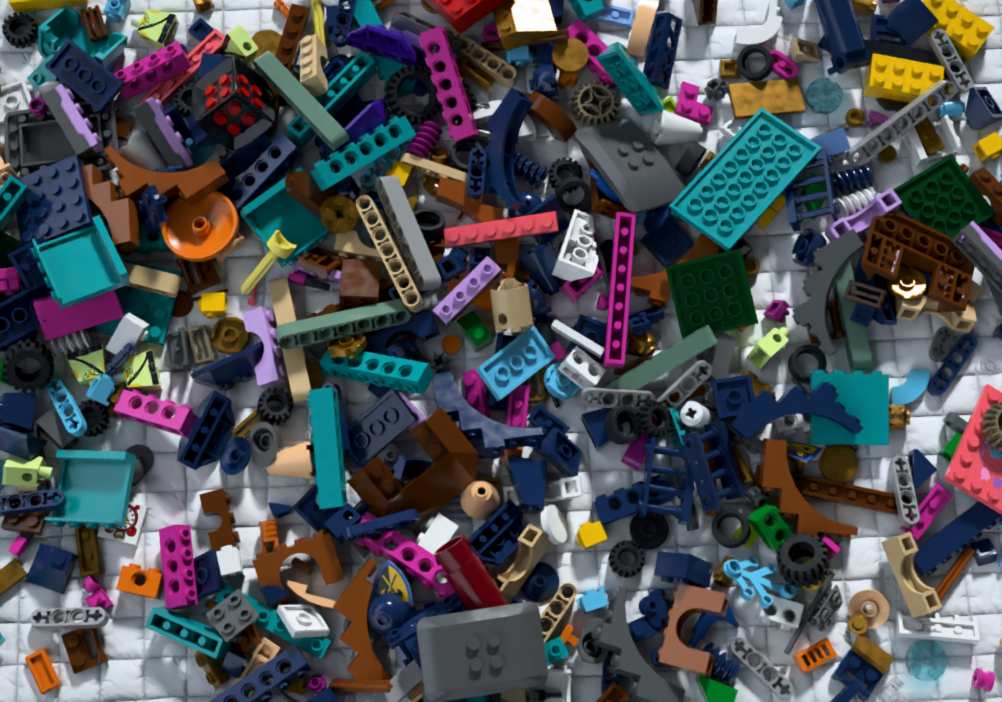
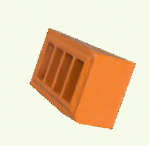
[792,638,837,674]

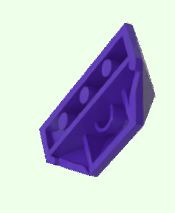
[346,24,418,67]
[335,98,390,160]

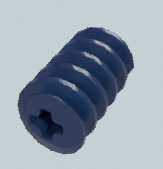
[514,150,548,189]
[832,165,873,197]
[701,642,740,686]

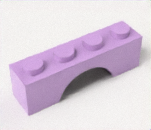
[825,188,902,242]
[242,306,288,389]

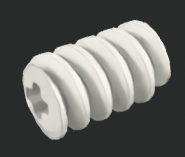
[836,187,877,217]
[49,328,94,359]
[680,401,713,431]

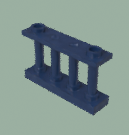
[785,148,841,232]
[681,420,746,512]
[636,437,694,525]
[385,593,463,667]

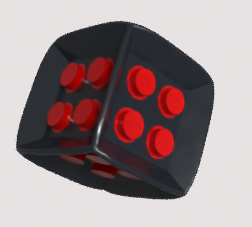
[192,57,276,151]

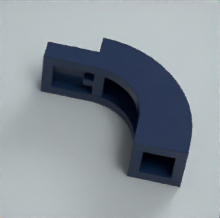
[393,455,433,480]

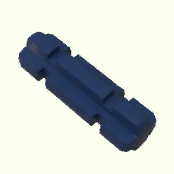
[105,343,136,375]

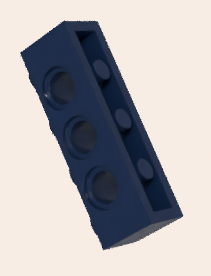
[592,474,675,526]

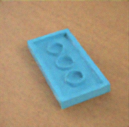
[475,326,556,401]

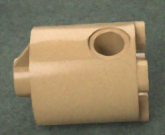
[490,278,534,333]

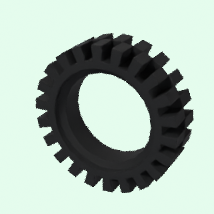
[384,65,442,125]

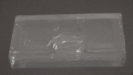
[878,561,902,602]

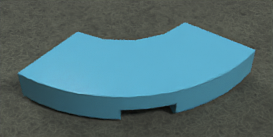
[891,370,930,405]

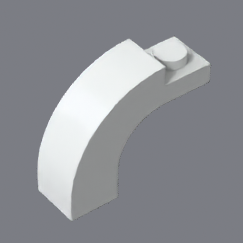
[733,0,783,52]
[473,100,536,144]

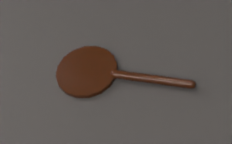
[172,289,228,318]

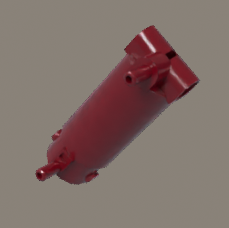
[434,535,509,611]

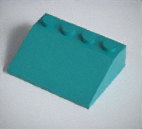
[596,42,665,116]

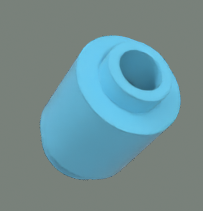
[936,99,965,119]

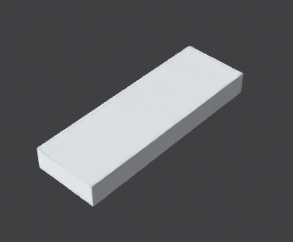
[551,320,605,358]

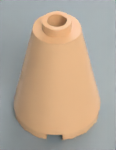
[265,440,316,480]
[460,480,500,520]

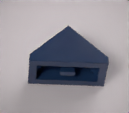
[908,449,937,489]

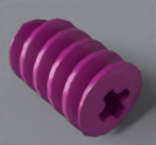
[407,121,442,159]

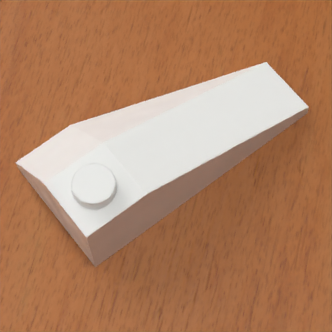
[552,209,598,281]

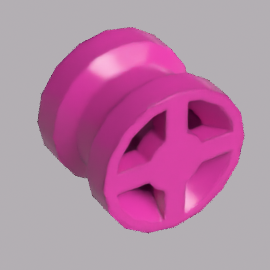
[972,668,995,692]

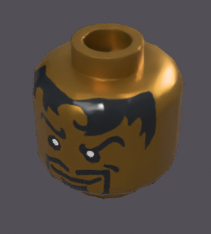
[628,332,657,358]
[889,404,910,430]

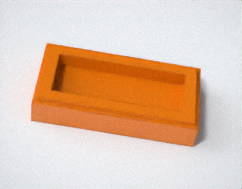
[25,648,62,695]

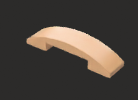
[627,0,659,59]
[287,580,336,610]
[235,637,281,698]

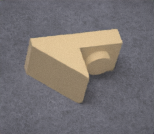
[789,38,821,64]

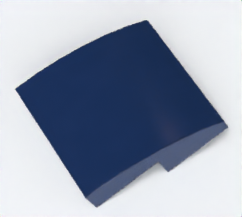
[884,0,939,46]

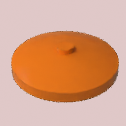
[162,191,239,262]

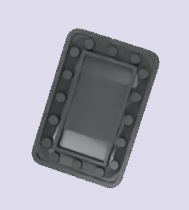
[4,101,118,179]
[574,117,685,214]
[416,602,548,702]

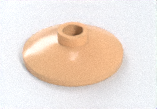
[849,589,890,629]

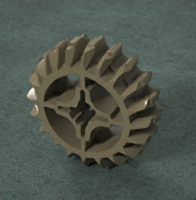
[570,80,620,127]
[981,402,1002,452]

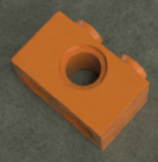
[116,563,164,600]

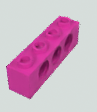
[567,19,616,90]
[114,41,192,101]
[113,389,197,438]
[159,524,198,610]

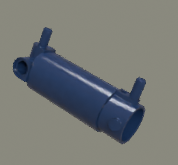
[813,0,871,75]

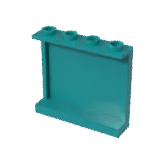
[239,167,338,268]
[31,215,130,309]
[807,370,889,445]
[44,450,137,530]

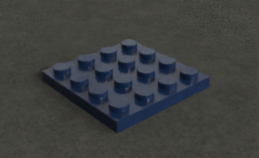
[16,155,94,246]

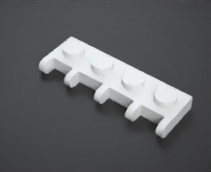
[895,609,980,644]

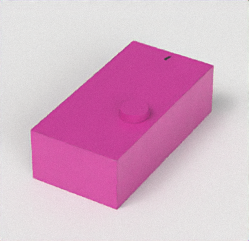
[33,290,123,341]

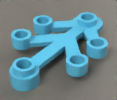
[723,556,798,608]

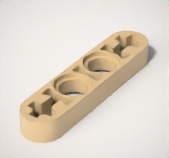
[399,153,467,183]

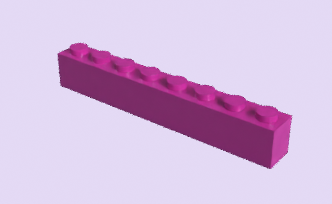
[603,212,636,369]

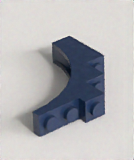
[484,88,533,212]
[432,372,543,459]
[729,382,863,439]

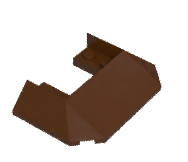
[860,211,975,312]
[347,406,478,530]

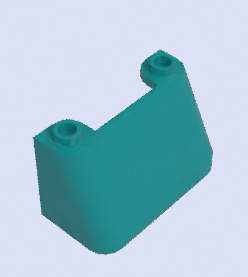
[38,5,128,71]

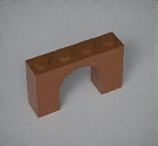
[252,530,345,606]
[658,583,730,677]

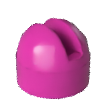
[596,294,608,311]
[83,575,101,593]

